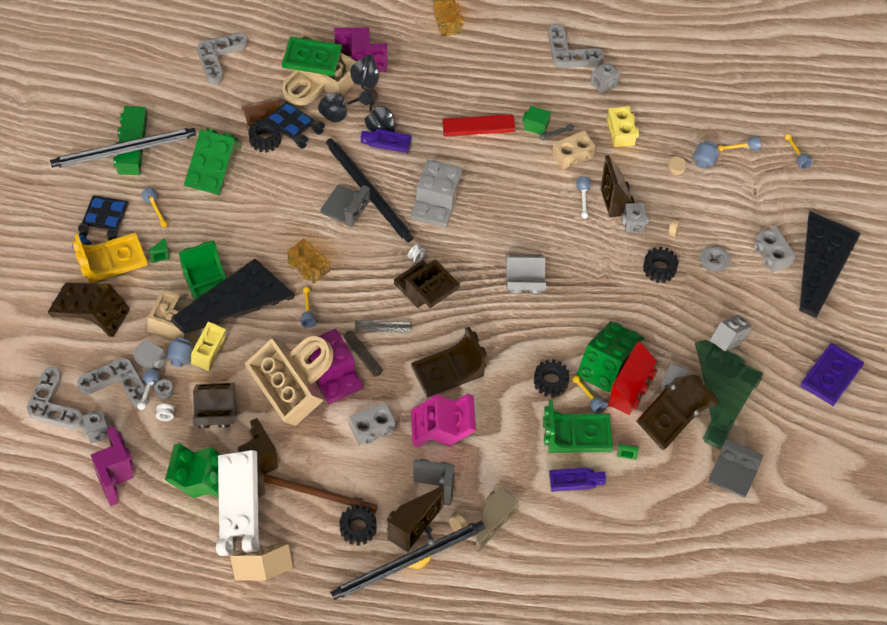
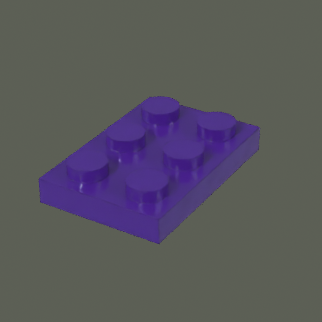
[800,343,864,407]

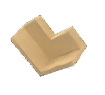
[147,289,185,340]
[230,544,293,580]

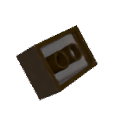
[600,155,634,218]
[387,487,444,552]

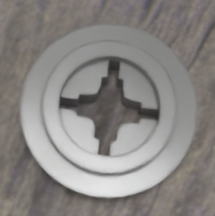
[700,246,730,273]

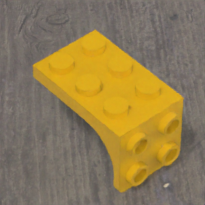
[72,232,148,283]

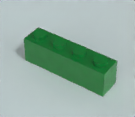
[113,106,148,175]

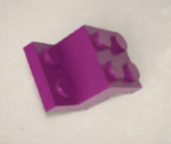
[334,27,387,72]
[308,328,364,404]
[90,426,135,506]

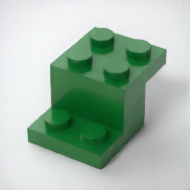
[165,443,222,499]

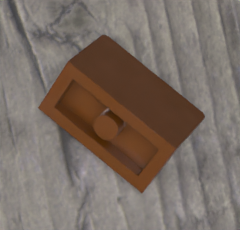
[241,98,280,126]

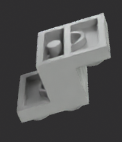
[411,159,463,228]
[505,254,546,294]

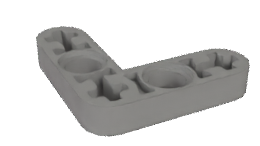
[548,24,604,68]
[197,33,247,85]
[77,358,149,408]
[27,367,84,430]

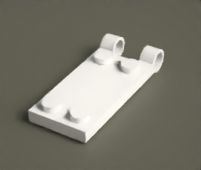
[216,450,260,556]

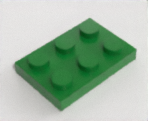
[282,36,342,76]

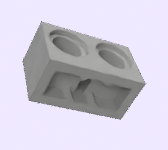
[754,227,795,273]
[710,315,752,351]
[349,403,395,445]

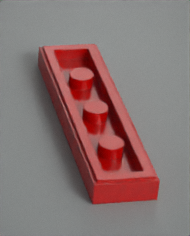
[442,114,515,137]

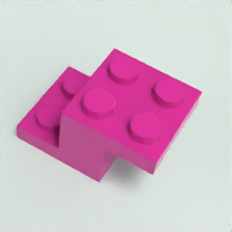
[411,394,476,447]

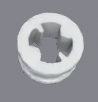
[408,244,426,263]
[156,404,174,421]

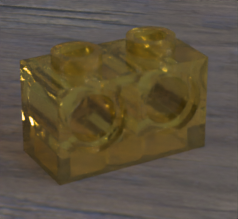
[433,0,464,37]
[287,239,330,284]

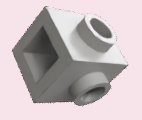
[591,62,620,94]
[621,203,649,233]
[80,410,111,444]

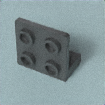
[320,185,370,227]
[708,439,763,498]
[413,459,455,505]

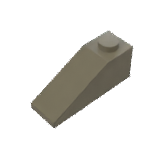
[475,487,519,552]

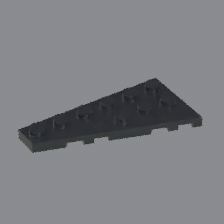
[799,211,861,318]
[171,259,295,334]

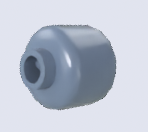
[693,141,720,169]
[166,337,194,367]

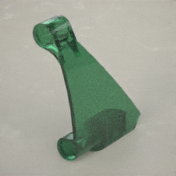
[695,340,764,450]

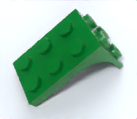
[184,128,242,196]
[179,240,227,301]
[577,321,644,392]
[543,400,613,453]

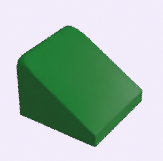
[149,238,170,263]
[617,444,639,460]

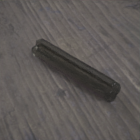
[355,319,412,333]
[344,330,383,377]

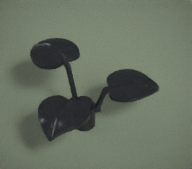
[318,55,395,132]

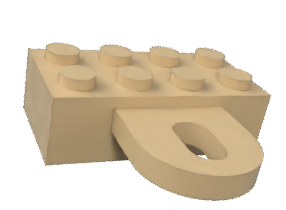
[282,31,356,105]
[245,336,333,426]

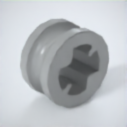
[155,379,173,399]

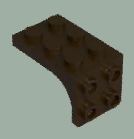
[48,283,129,337]
[411,327,487,398]
[636,374,718,450]

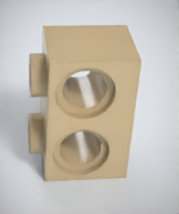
[552,130,595,170]

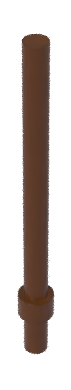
[262,473,378,513]

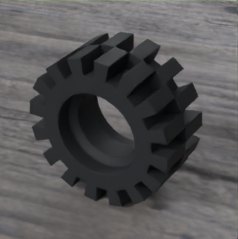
[248,118,282,153]
[643,247,678,283]
[533,359,570,397]
[339,505,377,546]

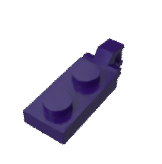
[360,129,412,153]
[549,467,606,492]

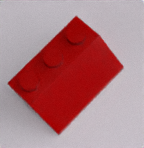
[608,341,658,415]

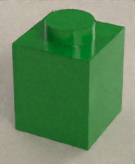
[522,106,551,135]

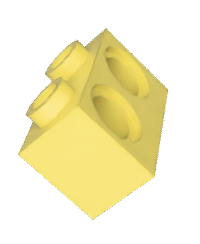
[607,106,639,147]
[191,322,226,371]

